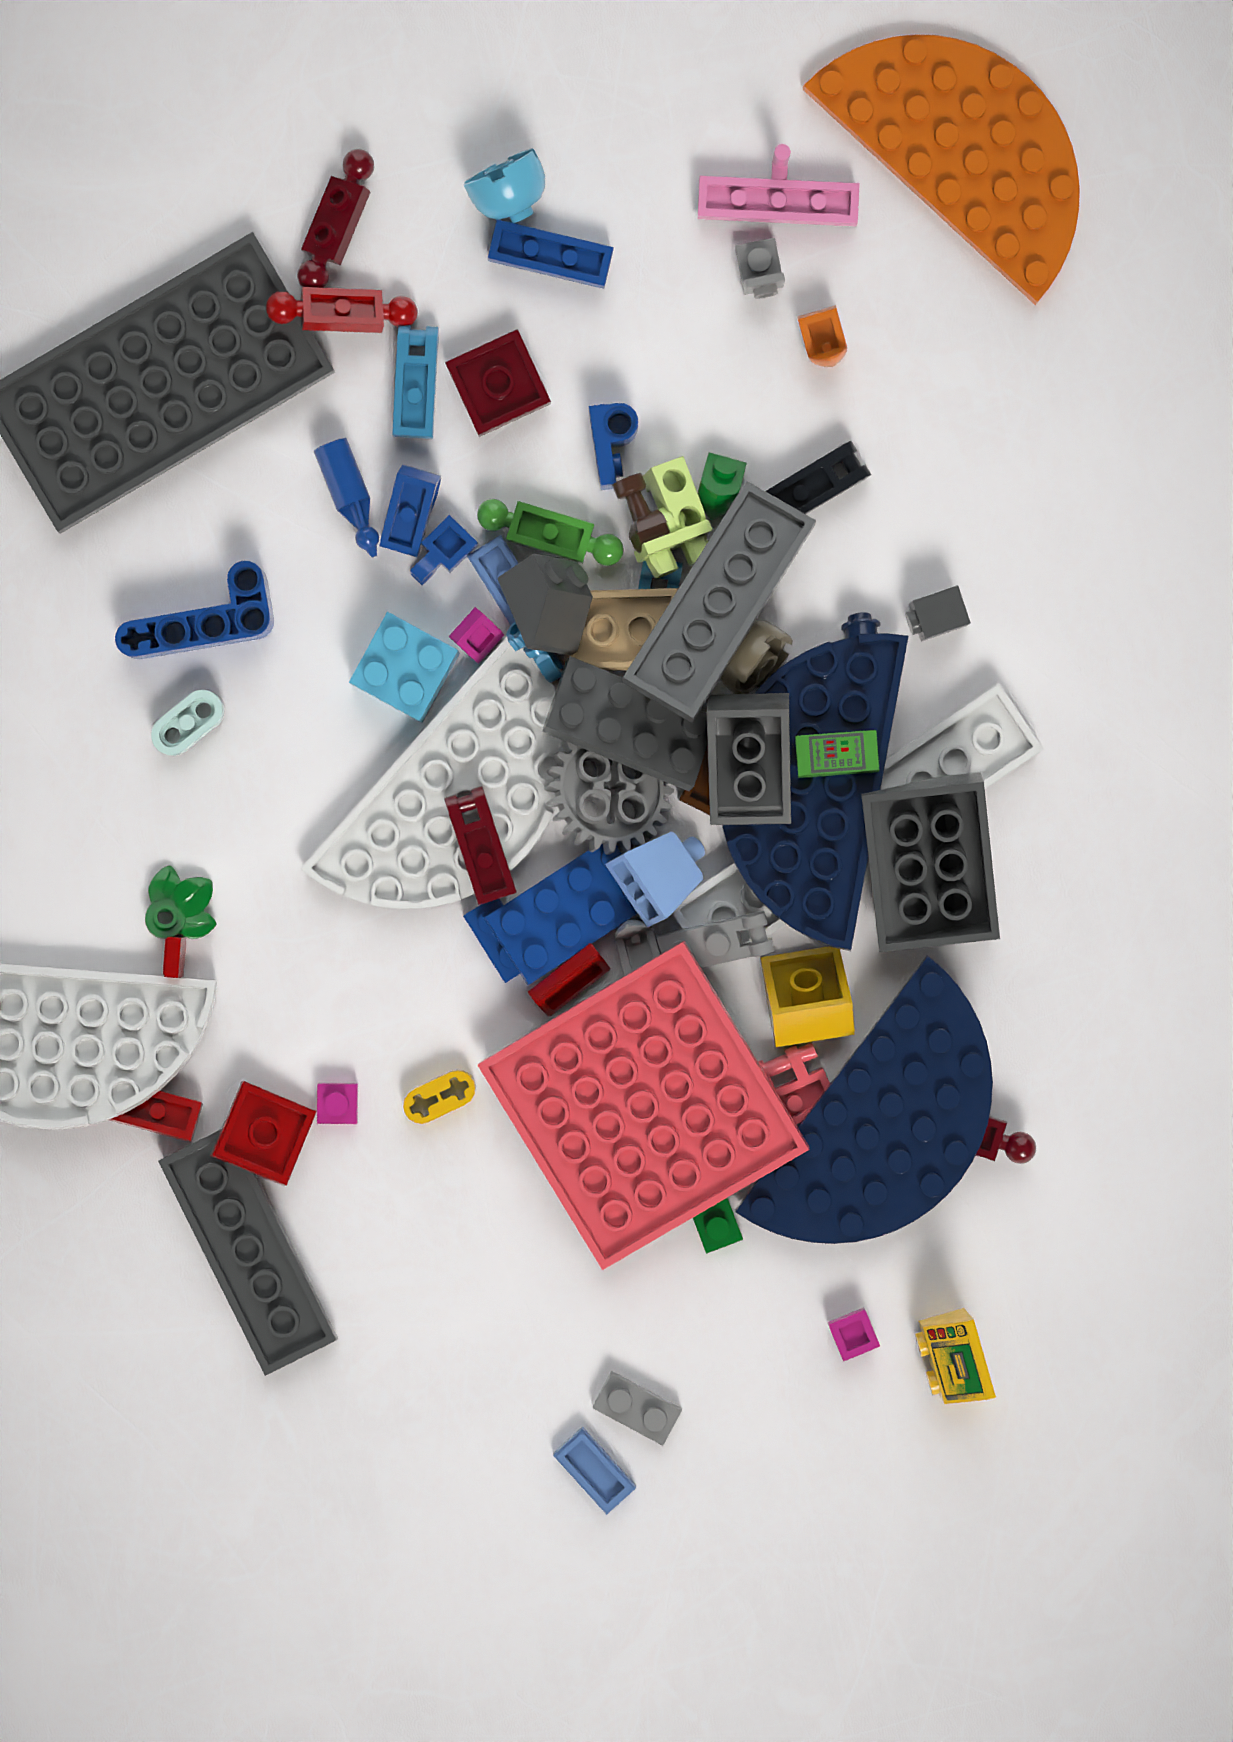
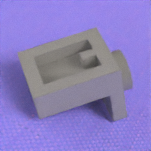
[735,238,785,299]

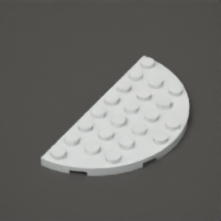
[300,637,566,909]
[0,964,217,1129]

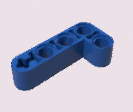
[115,561,274,659]

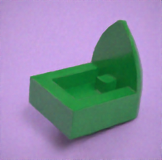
[698,452,747,520]

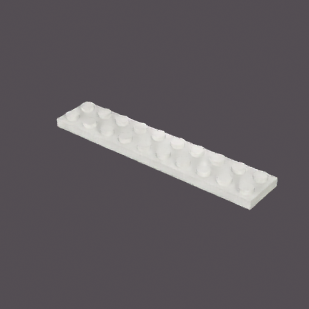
[672,683,1044,974]

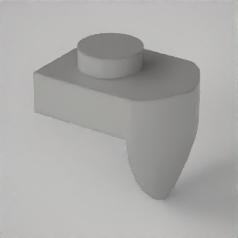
[615,920,661,975]

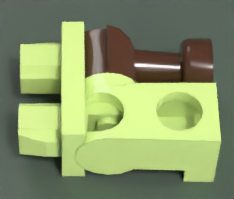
[612,456,712,579]

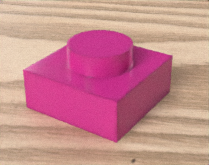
[448,607,505,664]
[317,1083,359,1124]
[827,1307,880,1362]

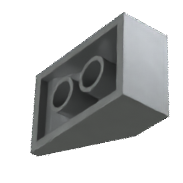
[707,693,791,825]

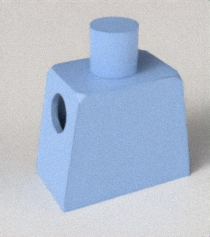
[605,832,705,928]

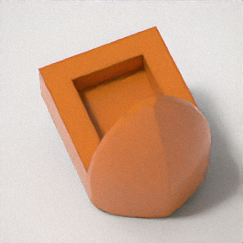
[797,305,848,367]

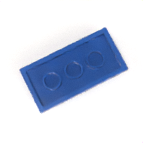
[484,844,638,986]

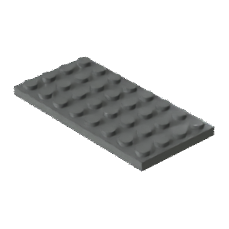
[0,232,335,534]

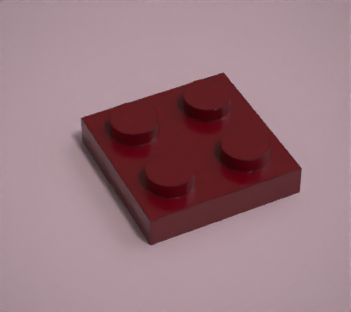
[445,329,551,437]

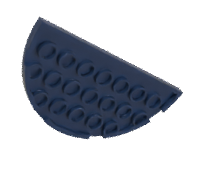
[722,633,909,952]
[735,955,993,1244]

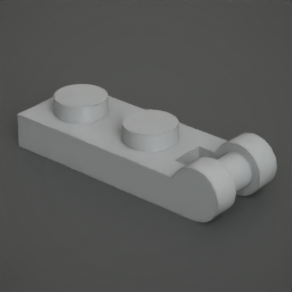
[657,911,775,968]

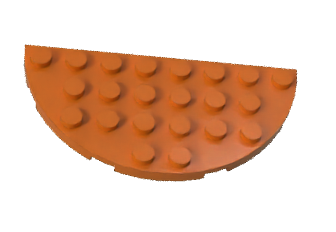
[802,35,1080,305]

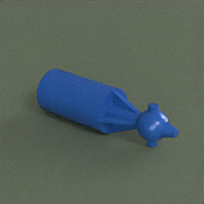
[313,438,379,558]

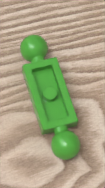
[477,499,624,566]

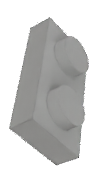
[593,1371,682,1446]

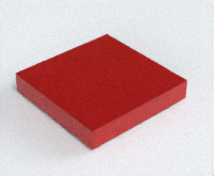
[211,1081,317,1186]

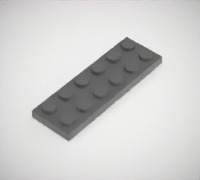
[622,481,816,723]
[158,1129,338,1376]

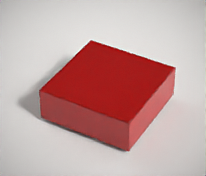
[163,936,187,978]

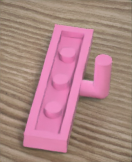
[697,144,860,227]

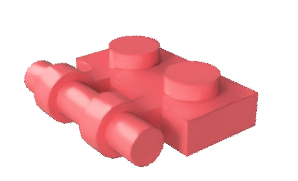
[758,1042,830,1124]

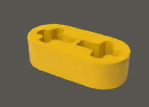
[403,1070,476,1124]

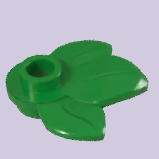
[145,865,217,939]

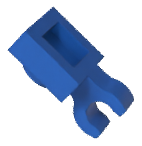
[410,515,478,586]

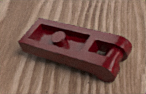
[444,786,517,905]

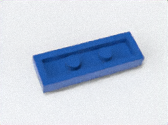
[488,220,614,289]

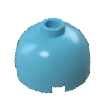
[463,148,545,223]

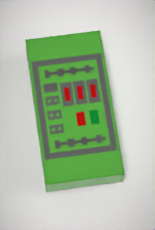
[795,730,879,778]

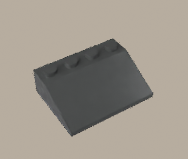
[861,772,1000,952]

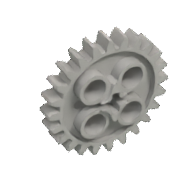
[544,741,674,855]

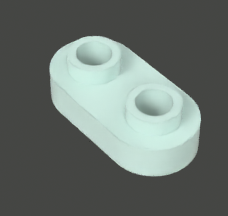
[151,690,224,756]

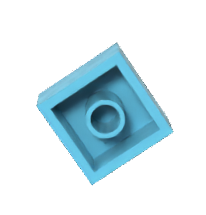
[349,611,460,723]

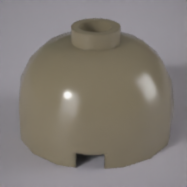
[720,620,793,694]

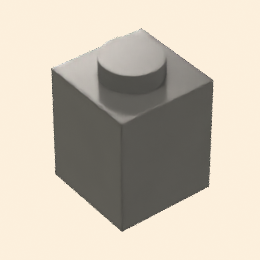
[905,585,971,642]

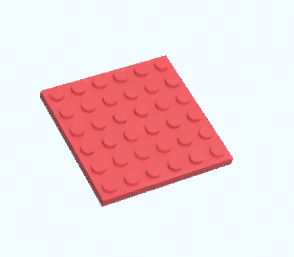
[478,941,809,1270]

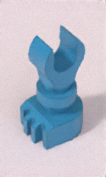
[506,622,564,683]

